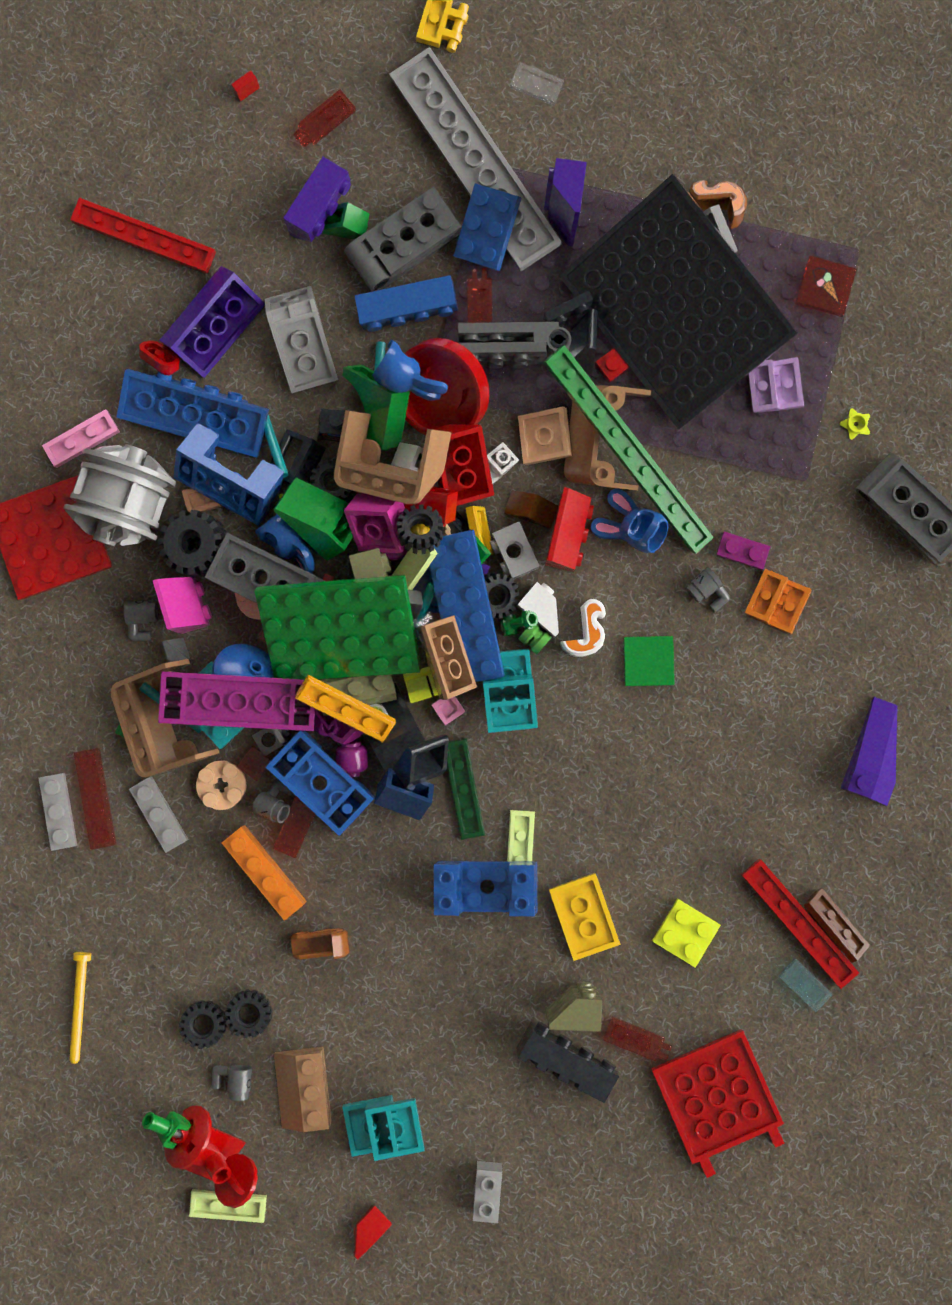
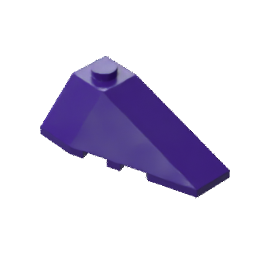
[840,697,897,806]

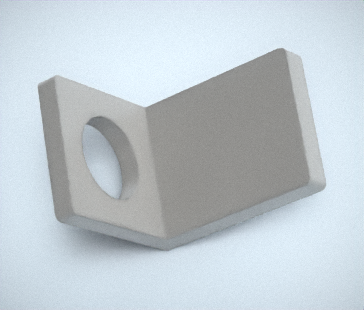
[252,729,290,756]

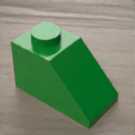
[321,202,370,239]

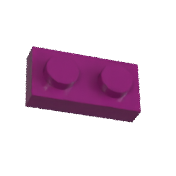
[716,531,771,570]

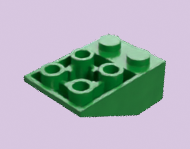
[273,478,353,561]

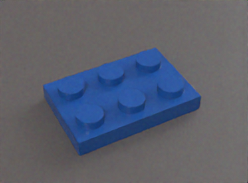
[454,183,522,271]

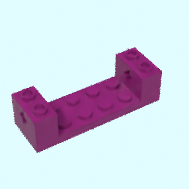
[158,671,315,731]

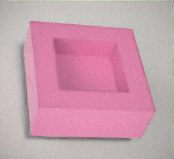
[432,697,465,725]

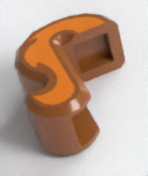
[689,180,747,229]
[291,928,350,960]

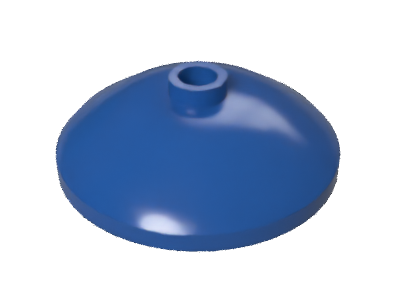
[212,644,274,678]

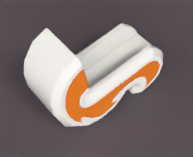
[560,599,606,657]

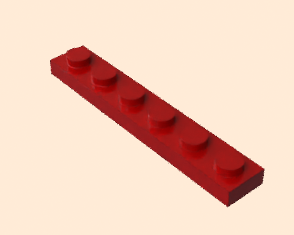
[70,198,216,274]
[741,859,859,989]

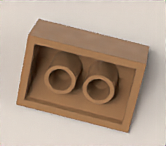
[417,615,477,700]
[274,1047,332,1132]

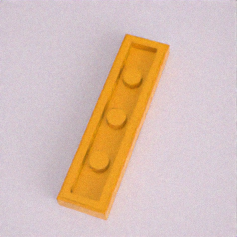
[295,675,396,742]

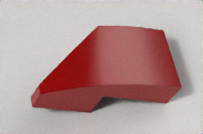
[354,1205,392,1260]

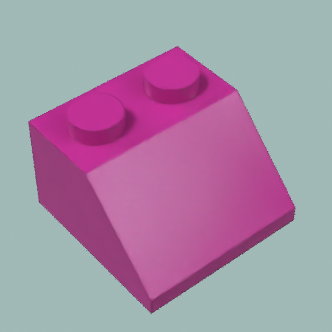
[344,493,405,553]

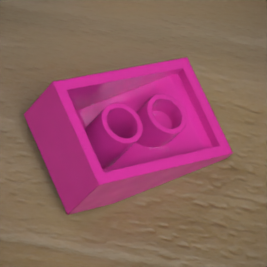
[152,577,212,634]

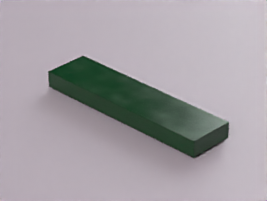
[447,738,485,840]

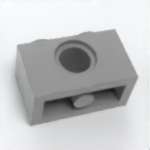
[490,522,539,580]
[473,1161,502,1223]

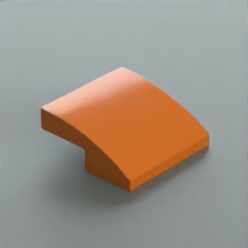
[745,569,812,635]

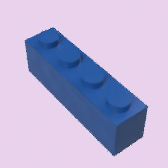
[355,275,458,332]

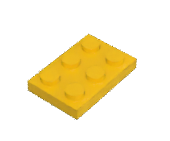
[549,873,621,961]

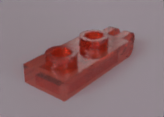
[293,89,356,147]
[467,268,492,323]
[273,796,315,858]
[603,1016,673,1061]

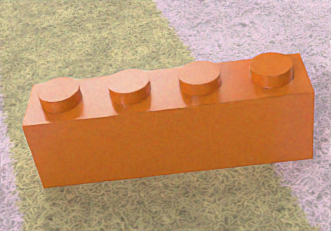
[222,825,307,921]

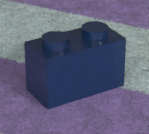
[374,768,434,820]

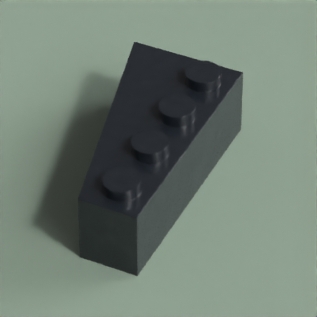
[516,1022,619,1103]

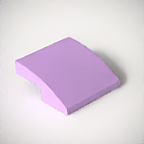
[749,357,804,413]

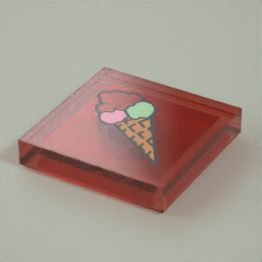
[795,255,857,317]

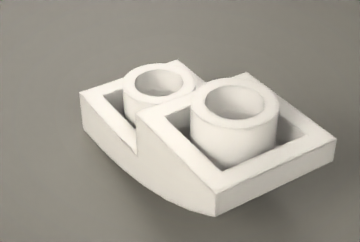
[487,442,519,484]

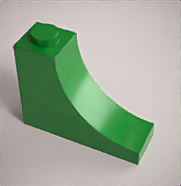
[342,364,410,451]

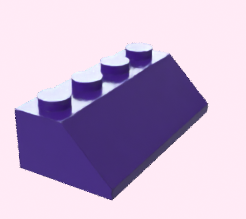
[544,158,587,247]
[159,266,265,378]

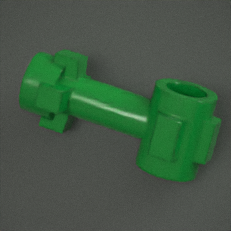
[500,610,538,636]

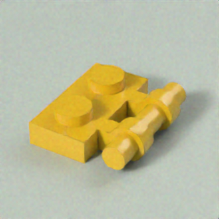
[416,0,469,53]

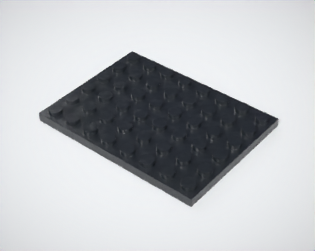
[559,174,798,430]

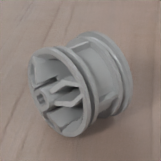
[63,444,176,547]

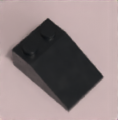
[366,683,426,771]

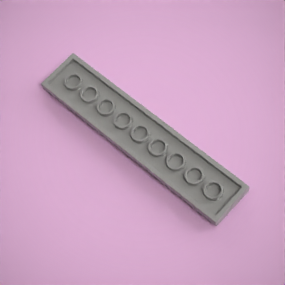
[389,47,562,272]

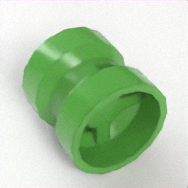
[518,623,553,655]

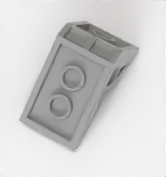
[265,286,338,393]

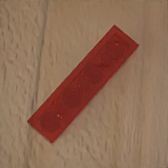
[74,748,117,850]

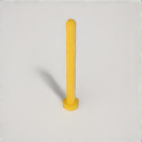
[69,952,91,1064]

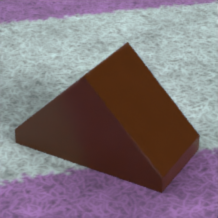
[504,490,558,529]

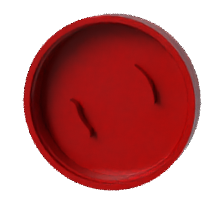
[404,338,489,435]

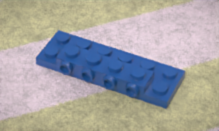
[116,369,269,458]

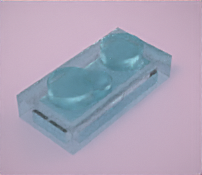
[778,958,833,1012]

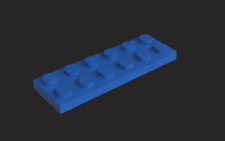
[429,529,505,682]

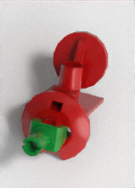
[142,1105,258,1208]

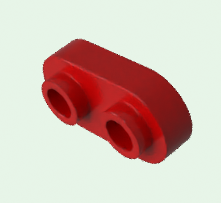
[139,341,180,375]

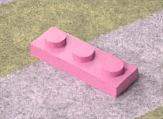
[42,409,120,468]

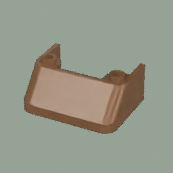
[564,385,651,491]
[334,410,451,504]
[111,659,219,777]

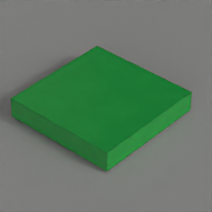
[623,636,675,686]

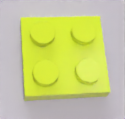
[652,898,721,968]

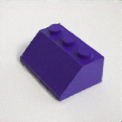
[283,156,351,242]

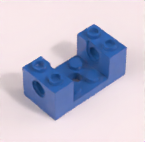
[173,423,284,526]
[266,730,375,836]
[434,861,538,916]

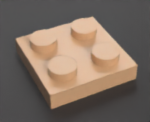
[518,406,572,465]

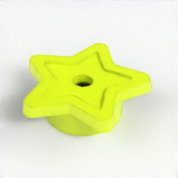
[840,408,870,440]

